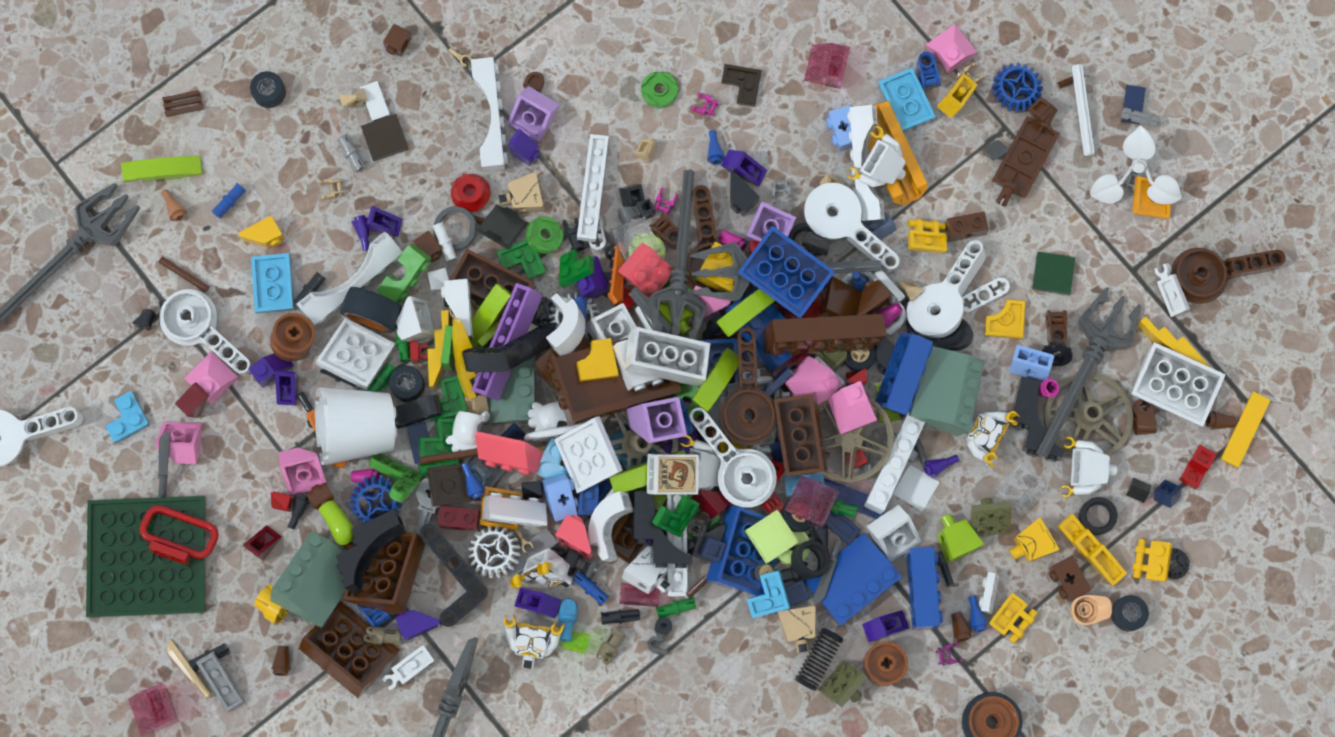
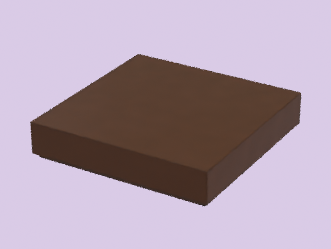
[823,276,862,316]

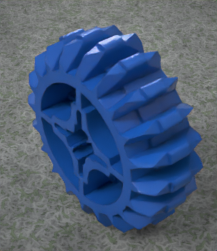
[992,62,1043,113]
[349,475,402,524]

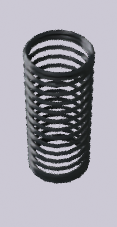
[794,628,844,691]

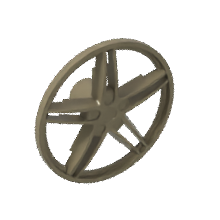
[1044,373,1133,457]
[818,398,894,482]
[600,411,678,488]

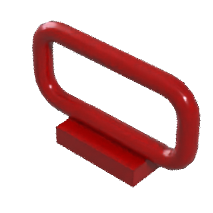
[139,505,219,566]

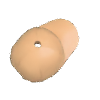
[1070,595,1112,625]

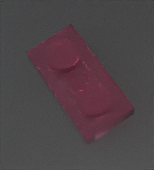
[619,583,660,607]

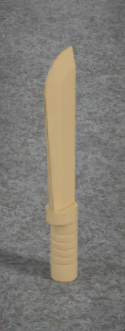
[167,640,212,699]

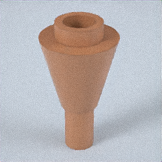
[161,189,187,222]

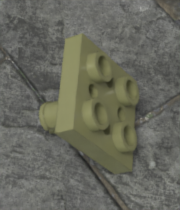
[971,498,1012,536]
[818,660,867,707]

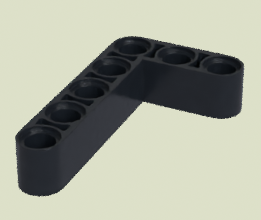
[462,323,557,372]
[420,523,488,627]

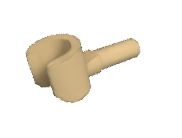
[448,48,471,68]
[515,530,534,554]

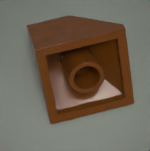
[857,280,892,315]

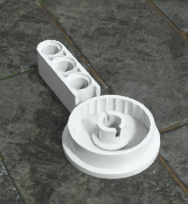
[804,183,900,273]
[907,240,987,338]
[159,289,253,376]
[0,407,83,467]
[690,408,777,508]

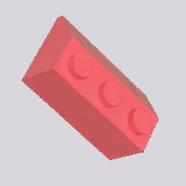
[475,431,543,476]
[555,514,593,561]

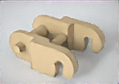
[956,62,985,84]
[318,178,345,200]

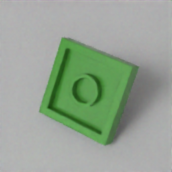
[441,325,473,372]

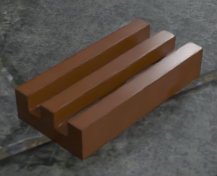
[162,90,204,117]

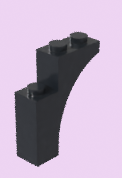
[1009,377,1064,462]
[631,491,692,568]
[336,509,407,595]

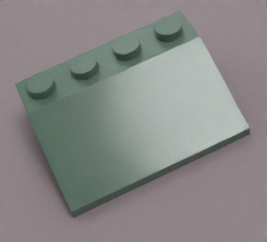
[909,346,984,437]
[478,356,536,425]
[270,531,345,628]

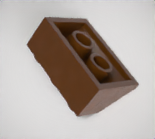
[611,495,657,564]

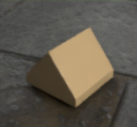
[635,139,657,162]
[898,281,923,301]

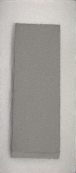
[500,527,558,578]
[196,651,244,712]

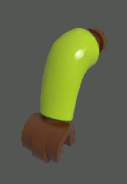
[306,483,355,549]

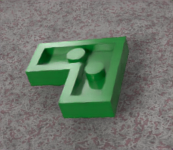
[496,240,546,280]
[559,249,594,289]
[429,376,467,422]
[419,418,455,457]
[652,495,699,537]

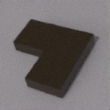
[722,64,762,107]

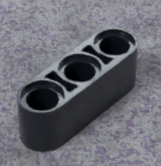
[395,395,443,429]

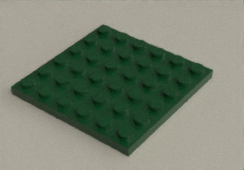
[86,496,206,618]

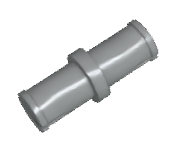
[337,134,366,172]

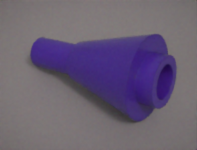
[351,215,369,251]
[924,455,959,479]

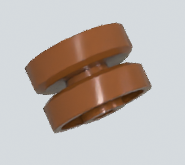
[269,313,315,362]
[863,642,908,687]

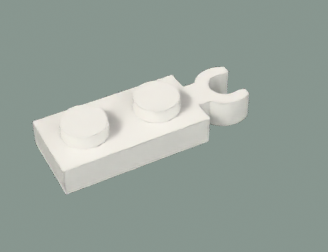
[1155,263,1190,317]
[382,645,435,690]

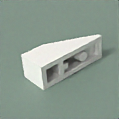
[441,279,473,339]

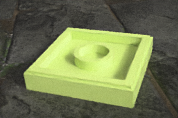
[745,510,799,564]

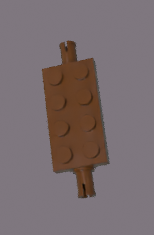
[992,108,1060,207]

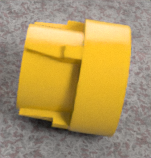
[254,584,290,625]

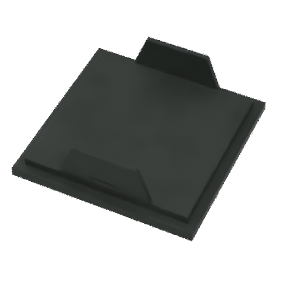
[476,204,528,250]

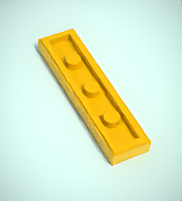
[1220,391,1271,468]

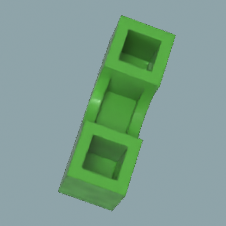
[376,244,432,304]

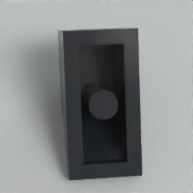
[730,170,760,216]
[875,337,894,375]
[687,522,726,563]

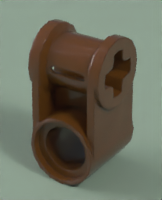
[649,213,678,249]
[1046,310,1068,345]
[1132,399,1157,435]

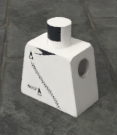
[622,546,671,594]

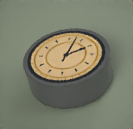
[754,563,775,582]

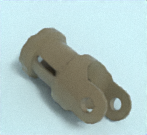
[363,626,401,646]
[596,628,626,665]

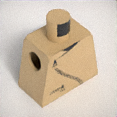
[498,172,544,213]
[777,606,816,653]

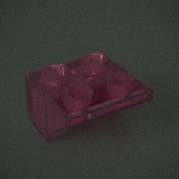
[804,43,850,89]
[785,475,839,527]
[128,683,179,736]

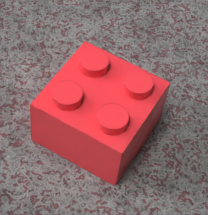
[617,243,674,298]

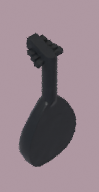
[932,319,974,351]

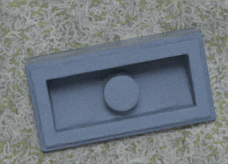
[856,212,897,242]

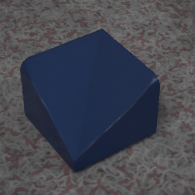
[1154,480,1182,508]

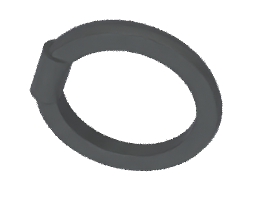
[433,206,478,251]

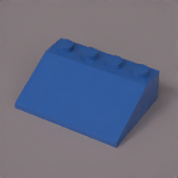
[738,226,835,318]
[706,506,777,596]
[803,533,902,627]

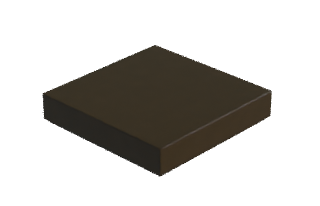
[361,114,409,162]
[427,463,471,507]

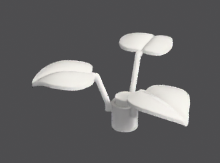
[1090,125,1182,204]

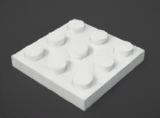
[316,318,395,391]
[554,416,623,493]

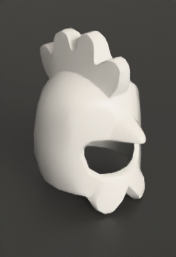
[528,401,568,438]
[446,411,490,452]

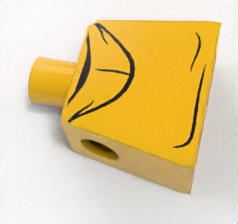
[1008,517,1060,562]

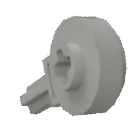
[415,478,440,538]

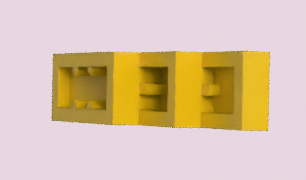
[427,310,451,390]
[1137,317,1208,366]
[452,318,477,400]
[1057,513,1127,586]

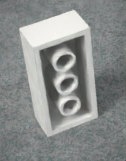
[624,327,710,386]

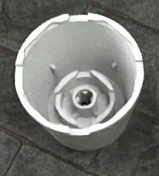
[315,387,397,465]

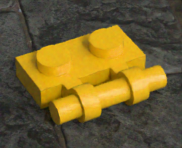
[907,218,947,254]
[1132,539,1172,582]
[989,592,1038,644]

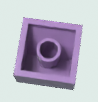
[507,86,560,142]
[744,202,796,242]

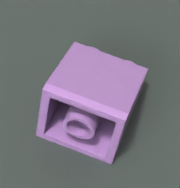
[627,397,687,443]

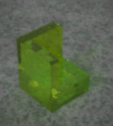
[561,631,590,655]

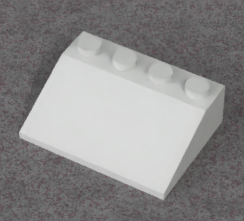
[1131,342,1226,427]

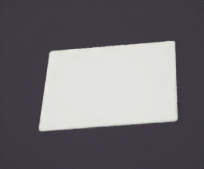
[893,465,940,511]

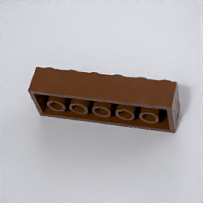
[761,314,887,356]

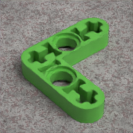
[369,454,422,502]

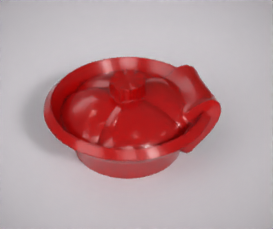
[451,173,490,212]

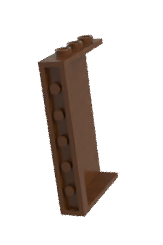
[546,331,681,426]

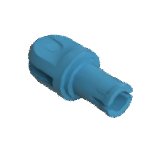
[558,598,578,642]

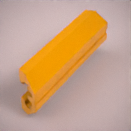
[868,101,928,206]

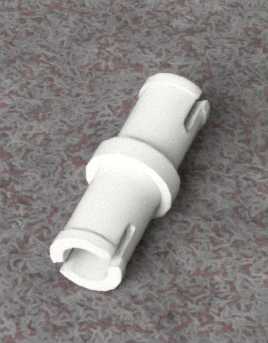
[432,222,457,262]

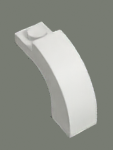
[546,293,585,356]
[588,491,633,562]

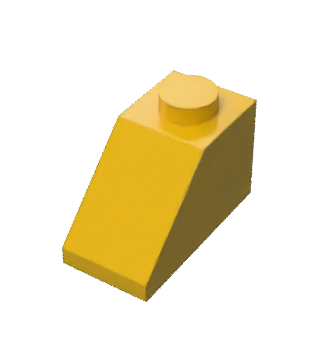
[936,73,978,118]
[238,215,285,248]

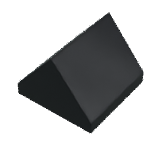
[1126,478,1151,503]

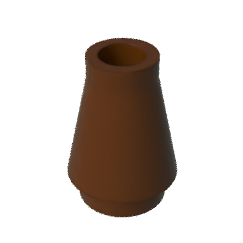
[1205,411,1236,430]
[951,611,972,642]
[271,646,291,676]

